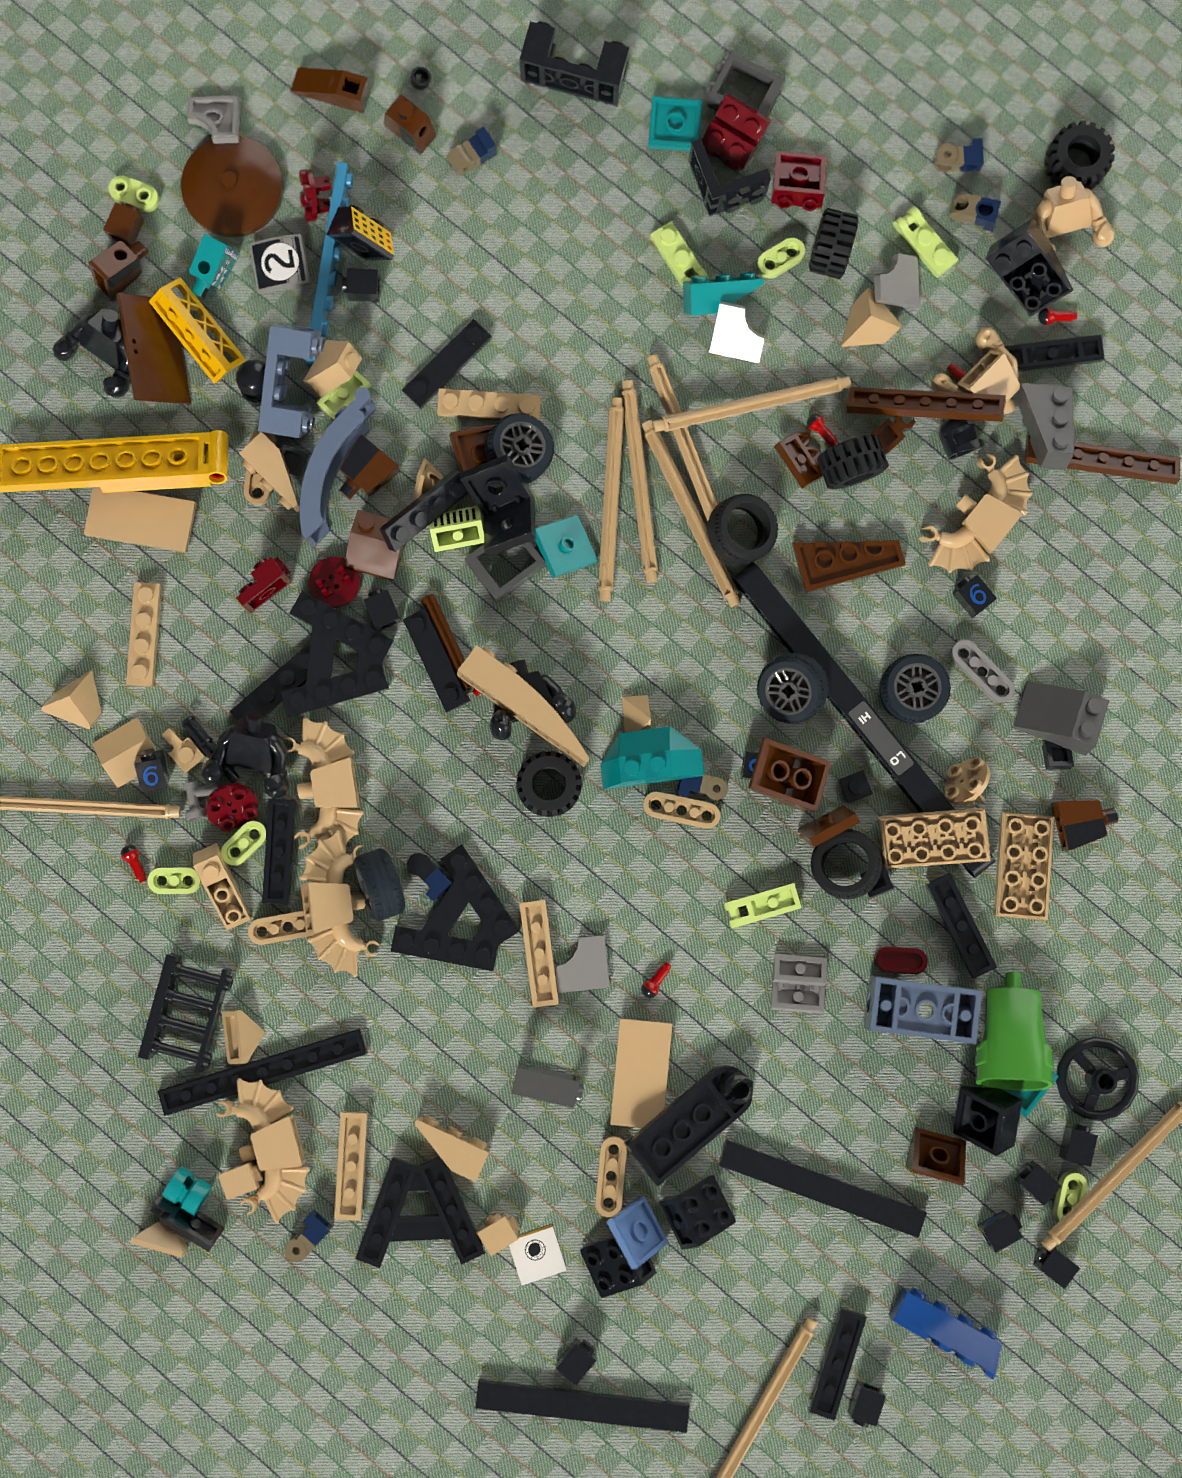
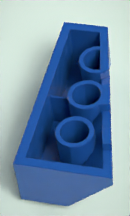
[889,1287,1002,1380]

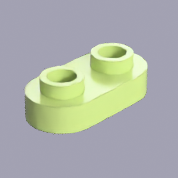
[108,176,160,213]
[757,238,805,279]
[221,821,267,866]
[148,868,202,894]
[1053,1171,1088,1222]

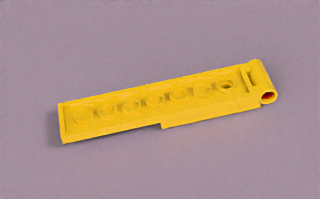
[0,430,229,493]

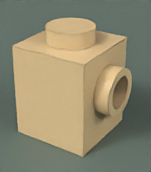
[218,1161,263,1200]
[477,1212,521,1256]

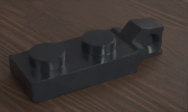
[150,1195,225,1252]

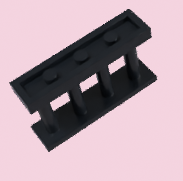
[138,953,234,1074]

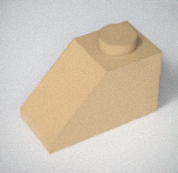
[303,340,362,397]

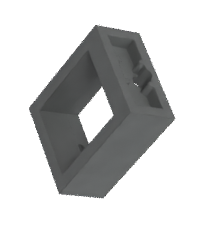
[705,52,785,117]
[464,526,546,603]
[511,1063,584,1108]

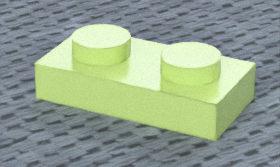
[317,370,371,420]

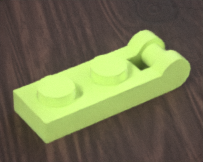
[893,206,958,278]
[650,221,709,288]
[724,883,802,928]

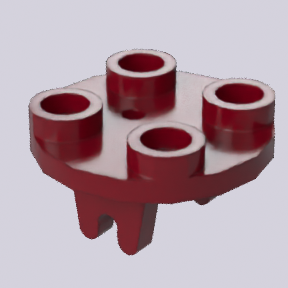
[299,169,332,222]
[309,557,361,608]
[205,783,258,832]

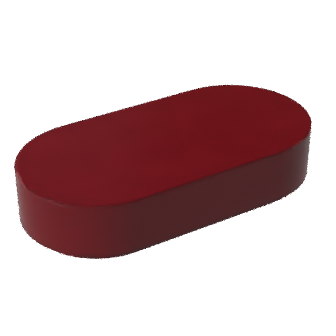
[874,946,928,975]

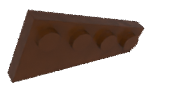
[792,540,906,593]

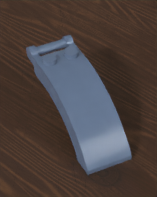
[300,387,376,548]

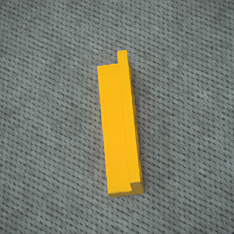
[149,277,246,384]

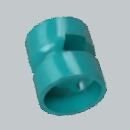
[162,1166,213,1216]

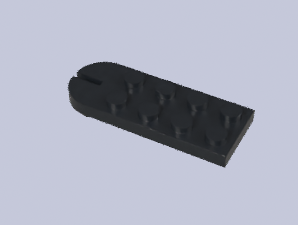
[624,1065,753,1186]

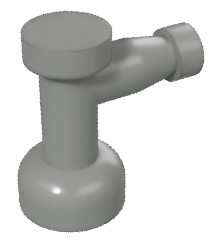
[183,782,218,821]

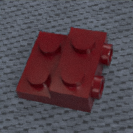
[702,94,772,170]
[771,151,826,211]
[236,556,291,613]

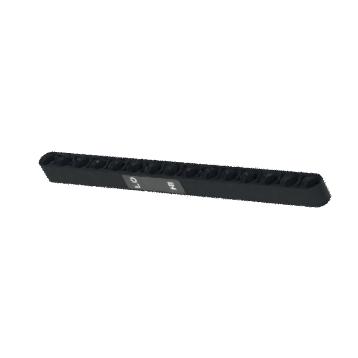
[732,562,996,878]

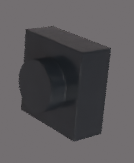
[281,444,309,479]
[1042,742,1074,770]
[838,770,873,804]
[860,864,894,899]

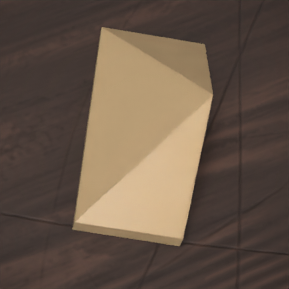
[622,695,651,733]
[222,1010,266,1064]
[130,1221,188,1258]

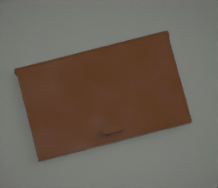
[116,293,191,405]

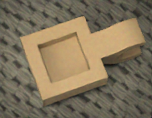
[161,728,206,774]

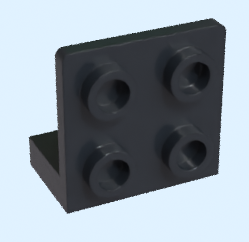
[659,1175,736,1250]
[580,1237,657,1298]

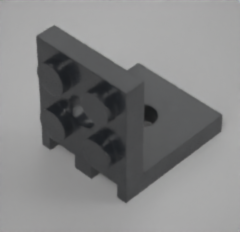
[688,138,771,217]
[460,455,536,557]

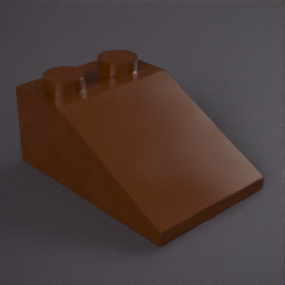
[748,737,831,812]

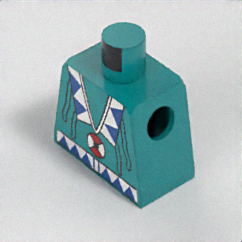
[189,234,240,299]

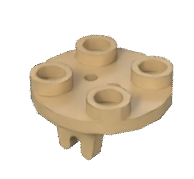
[944,757,991,806]

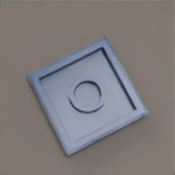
[606,1195,669,1269]

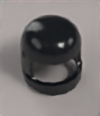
[235,359,266,407]
[938,419,985,460]

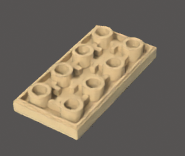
[84,487,197,553]
[879,808,991,869]
[994,812,1054,920]
[610,1018,672,1128]

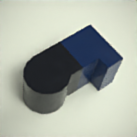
[407,853,453,901]

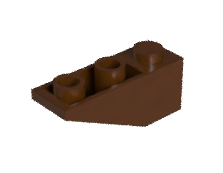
[290,67,371,113]

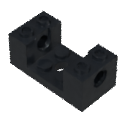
[519,21,629,107]

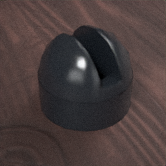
[410,67,431,90]

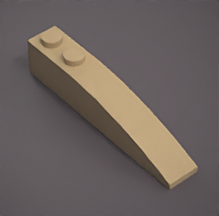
[457,645,590,767]

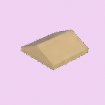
[92,717,157,788]

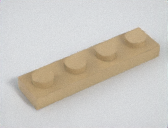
[437,388,541,420]
[126,582,162,687]
[519,900,559,1008]
[334,1111,368,1221]

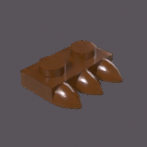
[774,432,823,489]

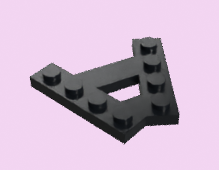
[281,591,393,718]
[390,844,520,971]
[355,1156,486,1268]

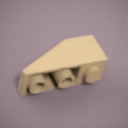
[239,432,300,513]
[193,843,251,930]
[415,1115,490,1182]

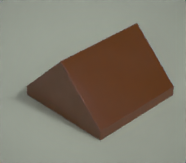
[905,1127,966,1186]

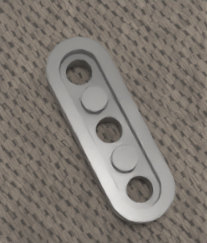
[950,640,1015,703]

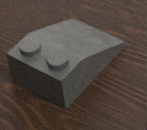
[1012,681,1110,756]

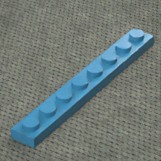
[305,162,354,367]

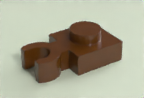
[870,416,916,456]

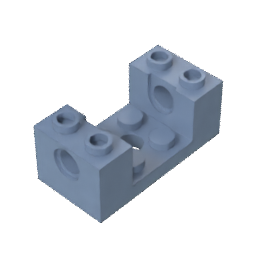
[258,323,325,438]
[864,975,982,1044]

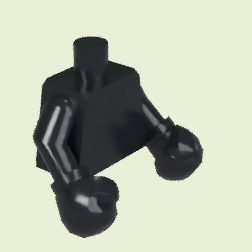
[53,309,133,398]
[489,659,576,741]
[201,711,288,799]

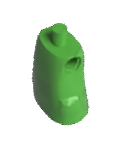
[975,972,1054,1091]

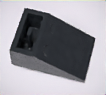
[985,218,1073,317]

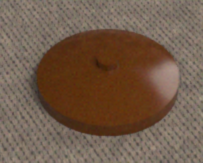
[181,136,284,237]

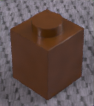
[103,202,144,247]

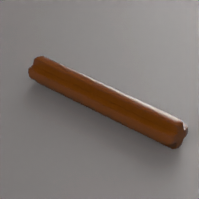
[421,594,472,689]

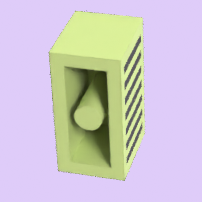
[429,506,484,552]

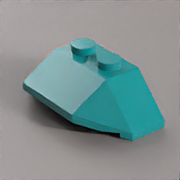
[600,726,705,790]

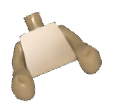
[1032,176,1114,251]
[931,327,1020,414]

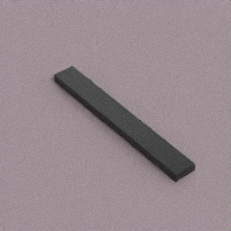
[157,1028,368,1116]
[719,1140,927,1238]
[475,1379,690,1433]

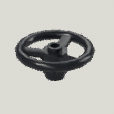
[1056,1037,1139,1121]

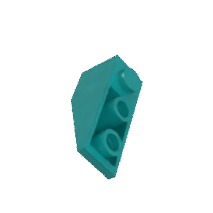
[683,272,764,316]

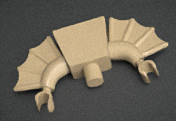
[919,454,1032,573]
[283,717,364,850]
[299,830,379,977]
[216,1078,310,1223]

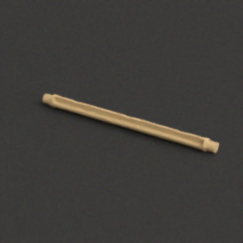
[647,354,717,521]
[652,376,851,432]
[621,380,658,583]
[598,397,624,602]
[641,420,741,608]
[0,796,181,819]
[1041,1101,1182,1251]
[715,1317,818,1478]

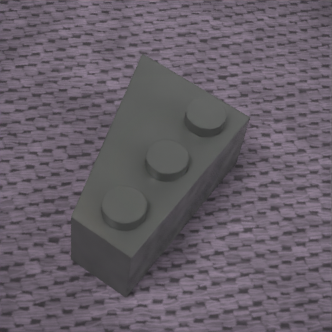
[1014,383,1074,470]

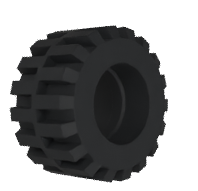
[1044,121,1115,190]
[809,207,859,279]
[817,435,889,489]
[516,751,582,817]

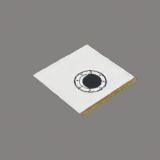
[509,1225,567,1285]

